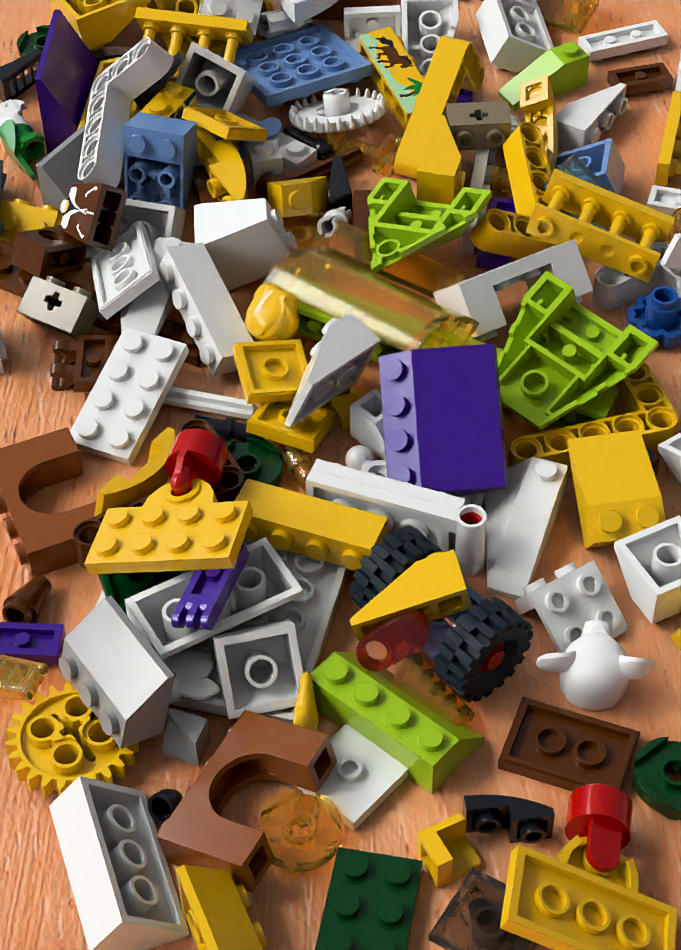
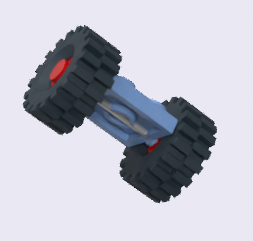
[350,527,533,702]

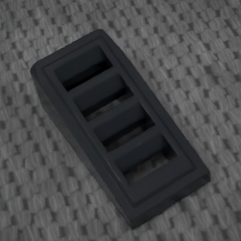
[0,49,42,102]
[133,52,185,110]
[326,156,353,213]

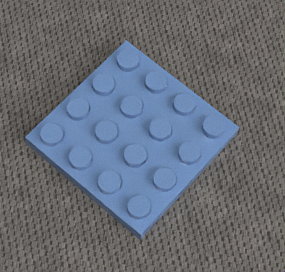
[220,23,373,107]

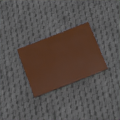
[498,697,640,792]

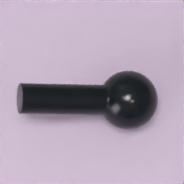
[283,123,335,160]

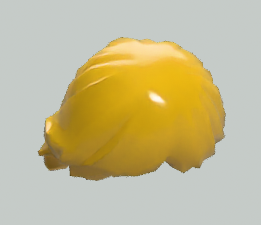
[245,283,300,341]

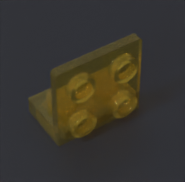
[538,0,599,34]

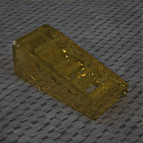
[392,653,475,726]
[0,654,50,700]

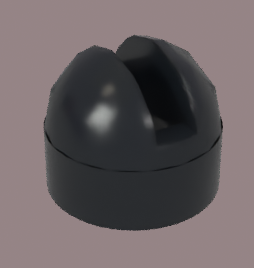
[148,788,183,825]

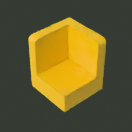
[416,813,481,888]

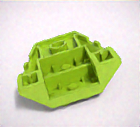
[497,270,659,430]

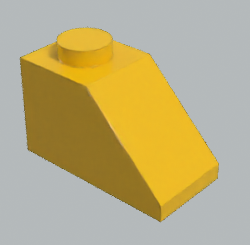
[267,176,327,218]

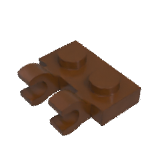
[50,335,113,392]

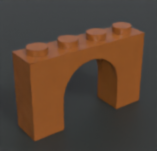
[0,427,96,577]
[156,710,337,892]

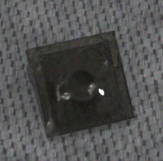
[428,867,538,950]

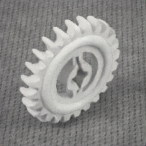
[289,87,387,133]

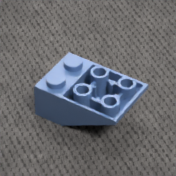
[124,112,197,210]

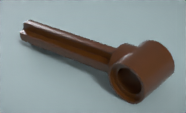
[255,147,364,202]

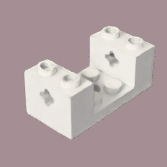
[433,239,593,342]

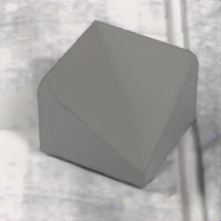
[162,708,210,766]

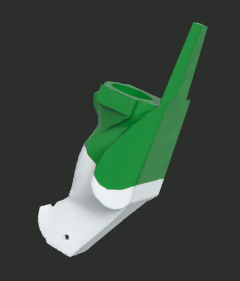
[0,99,45,181]

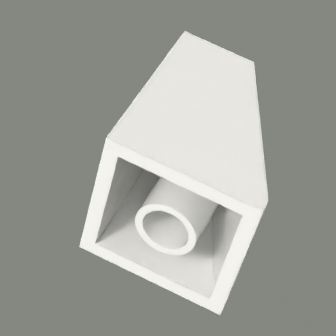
[175,42,256,114]
[194,198,298,291]

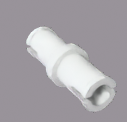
[317,207,353,238]

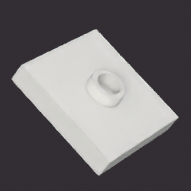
[295,724,409,831]

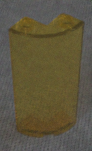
[264,248,479,351]

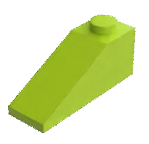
[498,41,589,110]

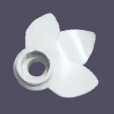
[162,651,219,704]

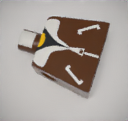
[60,183,128,251]

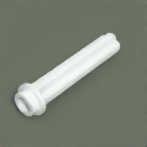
[163,386,257,420]

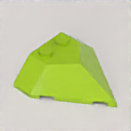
[367,177,493,274]

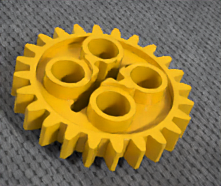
[5,681,140,798]

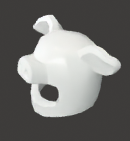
[536,620,655,711]

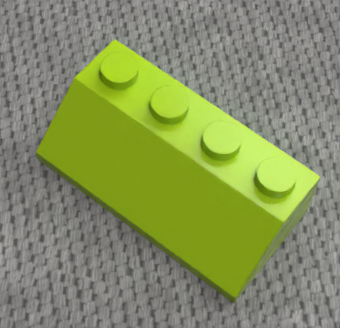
[310,651,484,794]

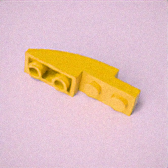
[196,126,248,202]

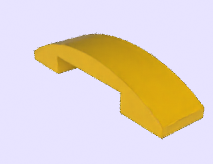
[520,75,558,174]
[94,427,175,516]

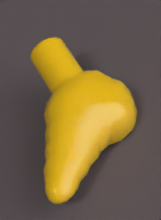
[293,672,319,731]

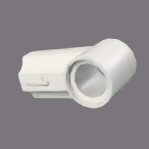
[257,8,314,39]

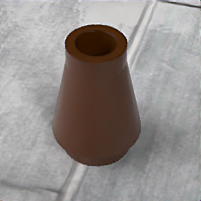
[2,575,52,623]

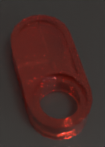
[356,610,431,672]

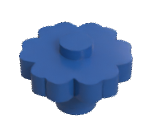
[626,286,681,348]

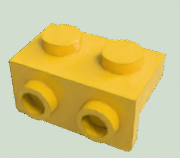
[0,199,63,243]

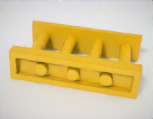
[135,7,253,83]
[655,91,681,187]
[525,169,675,283]

